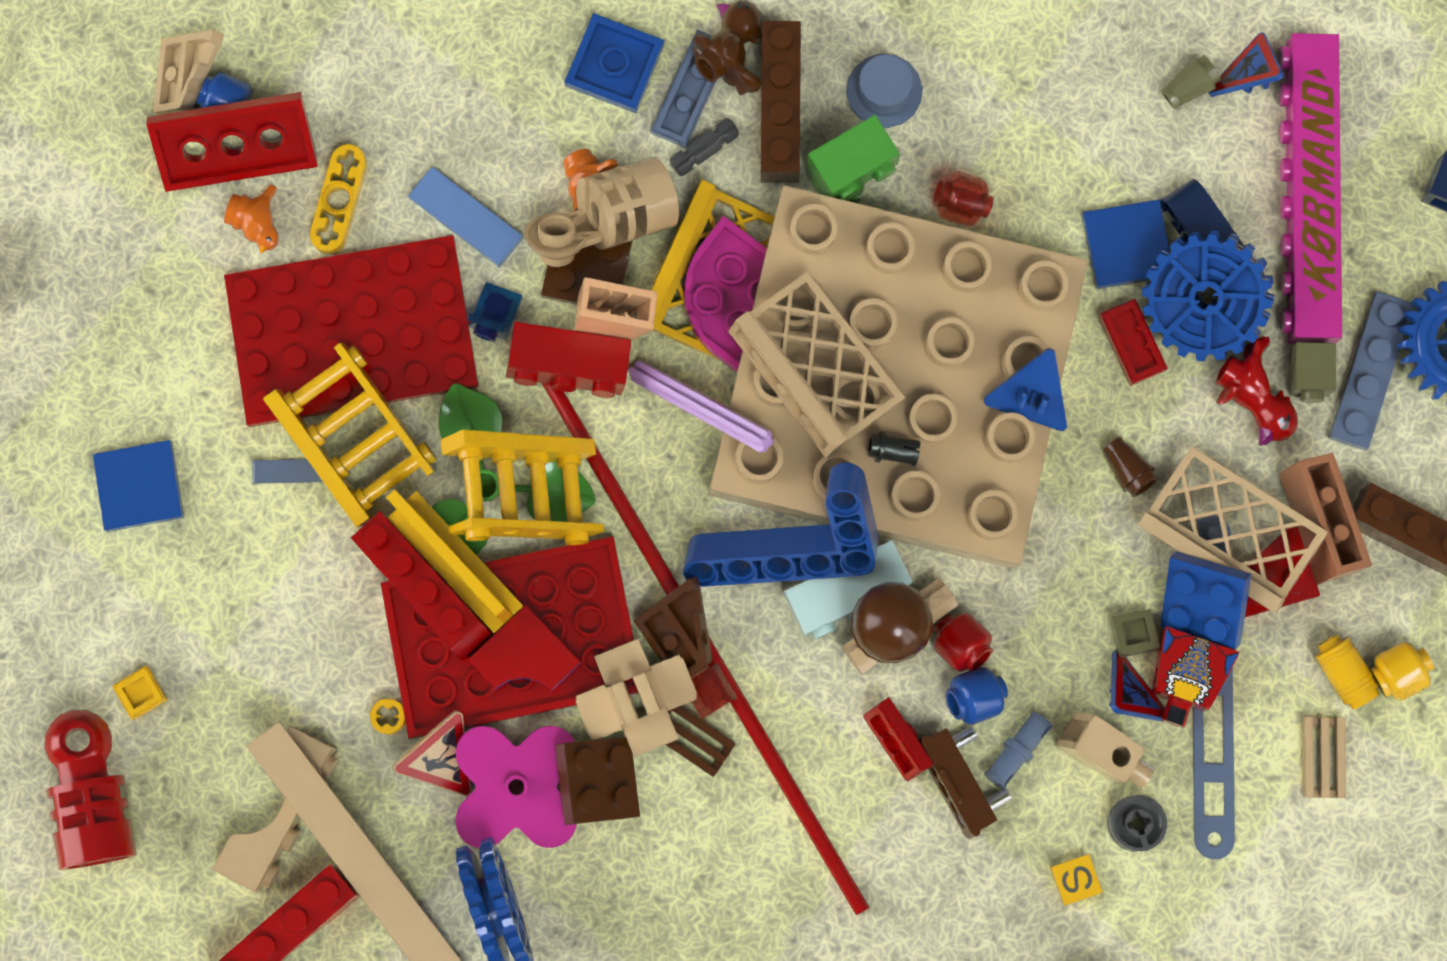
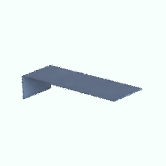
[252,459,323,485]

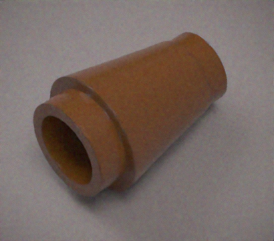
[1103,437,1158,497]

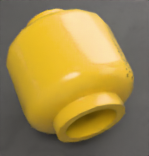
[1370,642,1435,701]

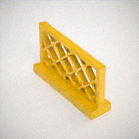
[650,179,774,360]
[386,489,524,634]

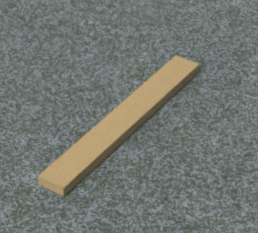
[246,721,462,961]

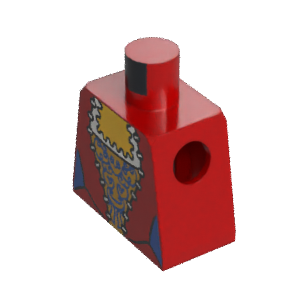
[1152,626,1239,728]

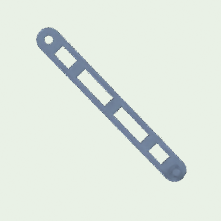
[1192,516,1235,860]

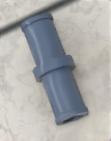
[984,711,1053,790]

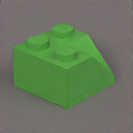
[806,114,900,203]

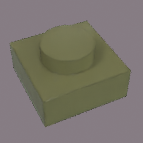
[1110,609,1160,658]

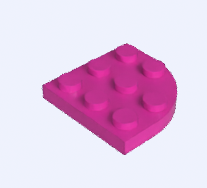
[683,216,767,373]

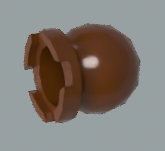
[850,582,933,664]

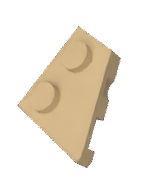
[153,29,224,115]

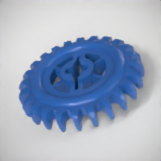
[1397,281,1447,405]

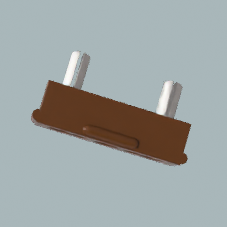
[918,727,1012,839]

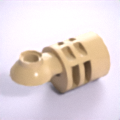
[524,157,679,267]

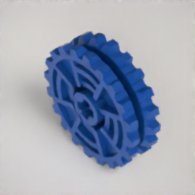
[1142,229,1275,361]
[455,837,534,961]

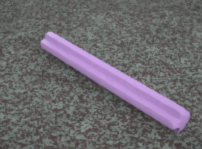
[628,360,774,453]

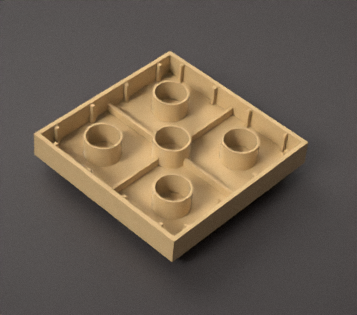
[708,185,1088,569]

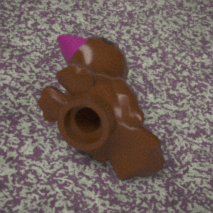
[692,0,762,95]

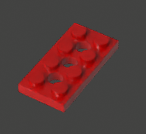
[146,92,318,192]

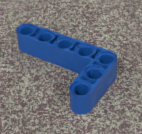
[683,463,878,587]

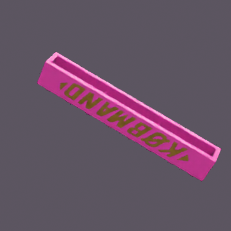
[1279,33,1342,344]

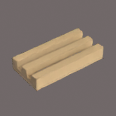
[1303,717,1346,798]

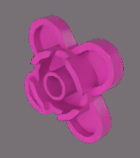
[455,726,577,848]

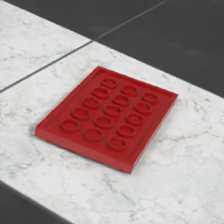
[224,235,479,427]
[380,536,639,739]

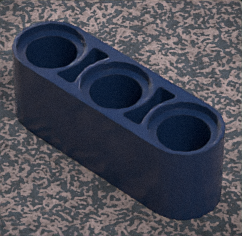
[1160,179,1244,247]

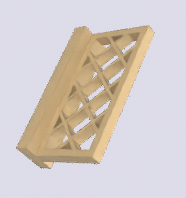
[728,271,905,458]
[1137,446,1329,614]

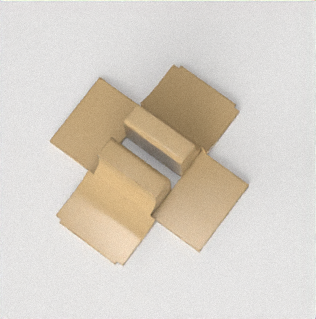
[575,639,698,757]

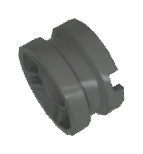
[1107,795,1167,852]

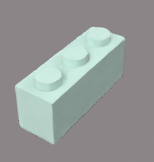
[784,540,913,640]

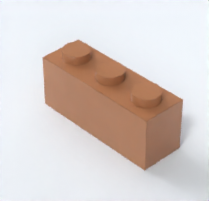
[1278,452,1372,585]

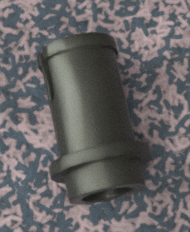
[867,431,920,466]

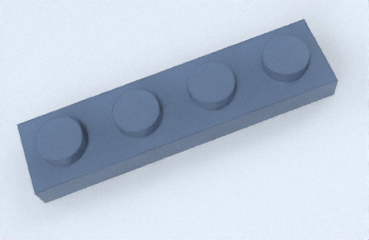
[1328,291,1413,451]

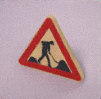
[392,711,471,796]

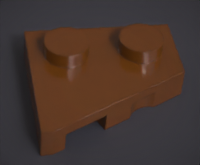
[633,576,713,678]

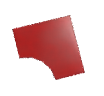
[468,605,581,691]

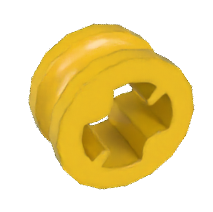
[370,698,406,735]

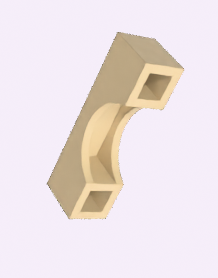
[212,725,338,892]

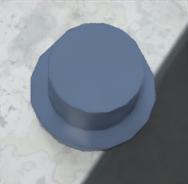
[846,54,923,128]

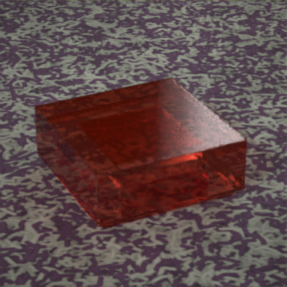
[691,664,737,719]

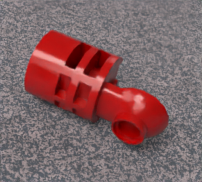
[44,710,137,870]

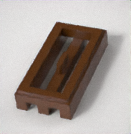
[665,706,736,778]

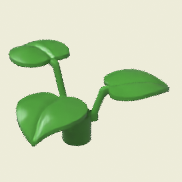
[425,384,596,566]

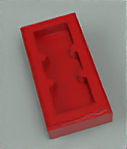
[1098,298,1168,386]
[863,697,934,782]

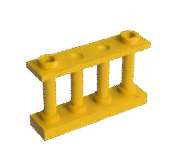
[263,343,437,528]
[441,430,604,545]

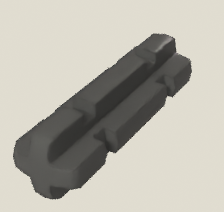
[670,118,739,177]

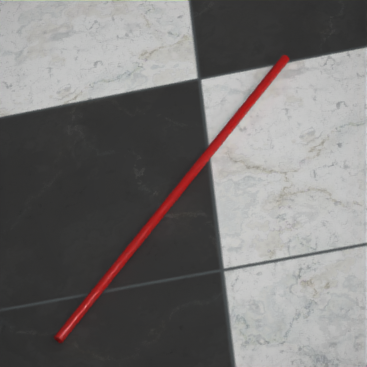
[541,383,870,915]

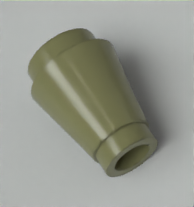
[1161,55,1221,109]

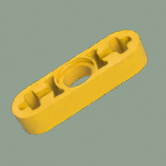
[310,144,367,255]

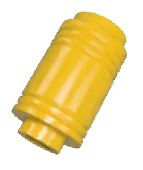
[1315,634,1380,710]

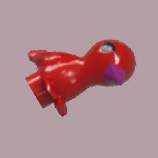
[1215,336,1298,446]

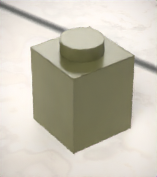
[1289,342,1336,403]

